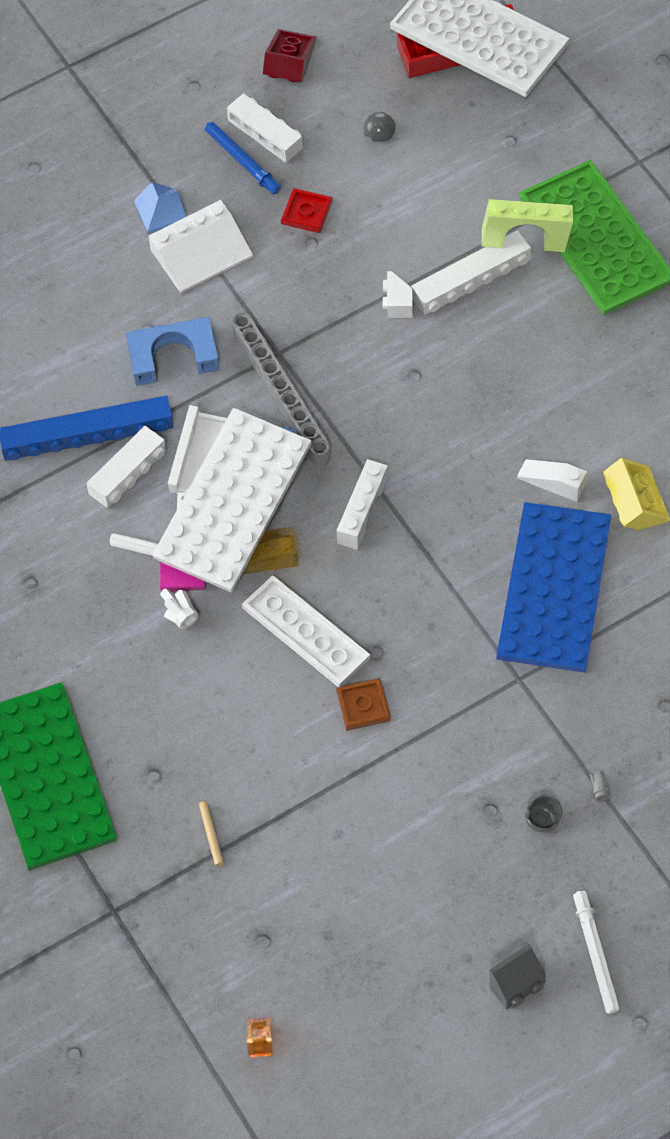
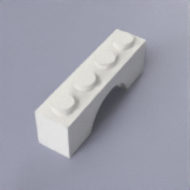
[336,459,388,550]

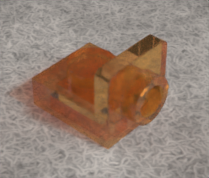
[247,1018,273,1057]

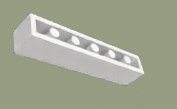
[411,230,531,315]

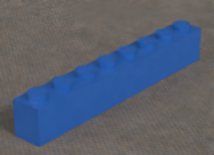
[0,395,174,461]

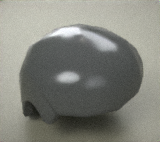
[364,112,396,142]
[525,795,563,833]

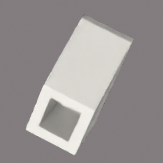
[383,271,413,318]

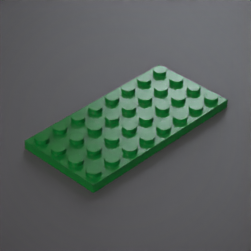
[0,682,117,871]

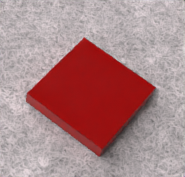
[281,188,333,233]

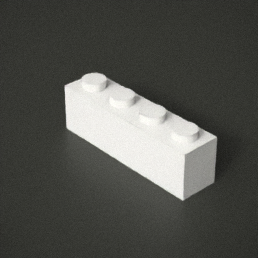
[227,93,303,163]
[86,426,166,508]

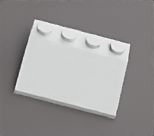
[149,200,253,293]

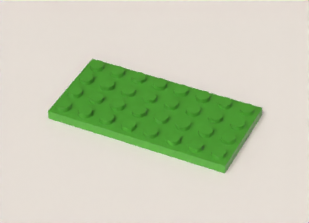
[519,160,670,316]

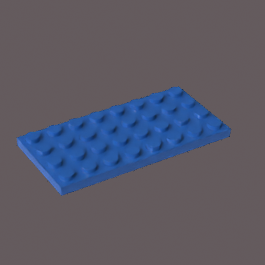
[496,502,611,673]

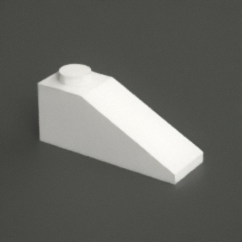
[517,459,587,502]

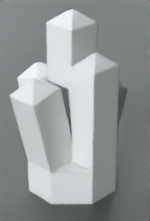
[160,588,198,630]

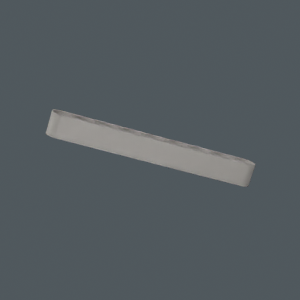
[232,312,330,466]

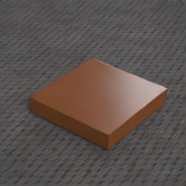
[336,678,391,731]

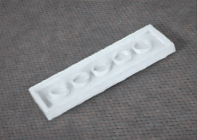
[242,575,370,687]

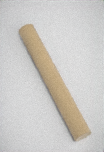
[198,801,224,867]

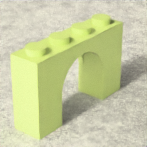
[482,199,573,252]

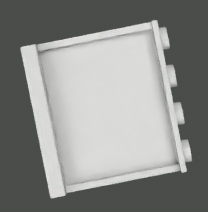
[168,405,266,494]

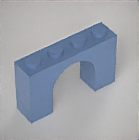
[126,317,219,386]

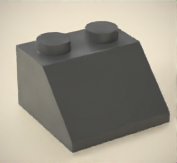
[489,944,546,1010]

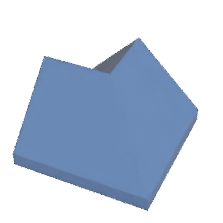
[134,182,186,234]

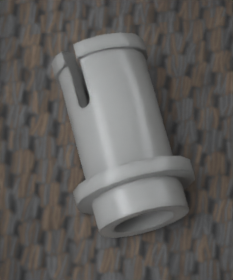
[590,770,610,802]

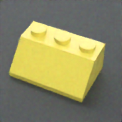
[603,458,670,530]

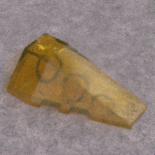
[242,527,299,574]

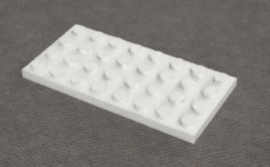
[390,0,569,97]
[152,408,312,593]

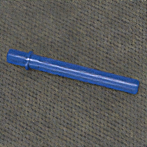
[204,122,281,195]

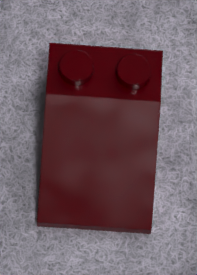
[263,29,317,82]

